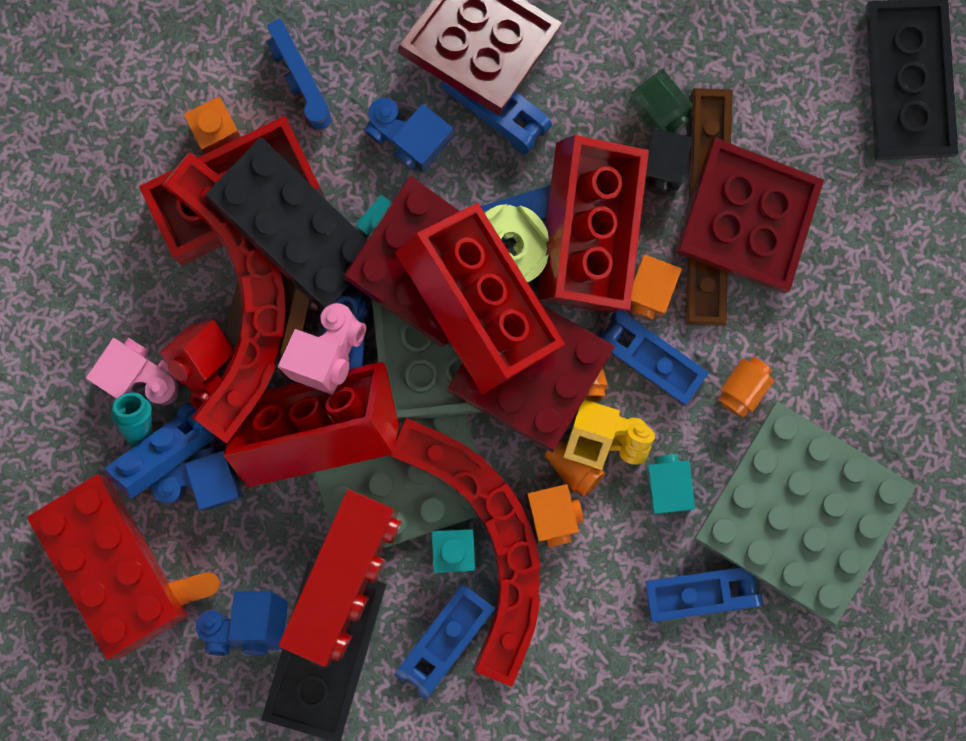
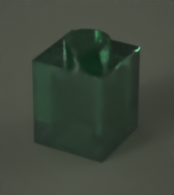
[629,68,693,133]

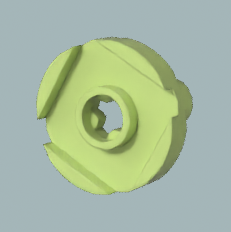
[484,204,549,282]

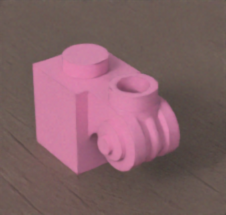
[278,303,366,395]
[86,337,180,406]

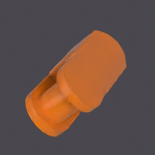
[168,572,220,606]

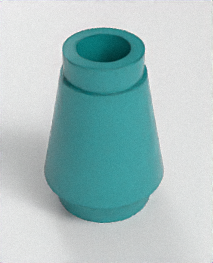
[111,393,152,449]

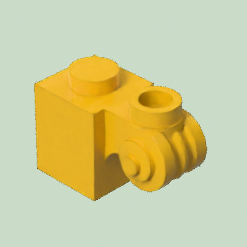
[563,399,655,470]

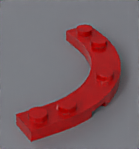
[162,152,285,443]
[389,418,540,687]

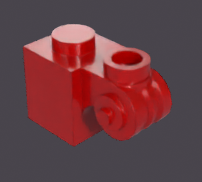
[160,319,235,410]

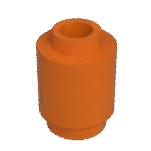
[717,357,775,419]

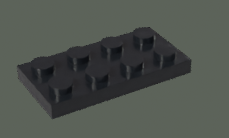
[866,0,958,160]
[203,137,366,311]
[261,561,387,741]

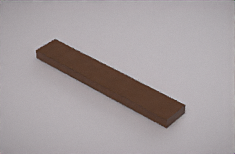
[685,88,733,327]

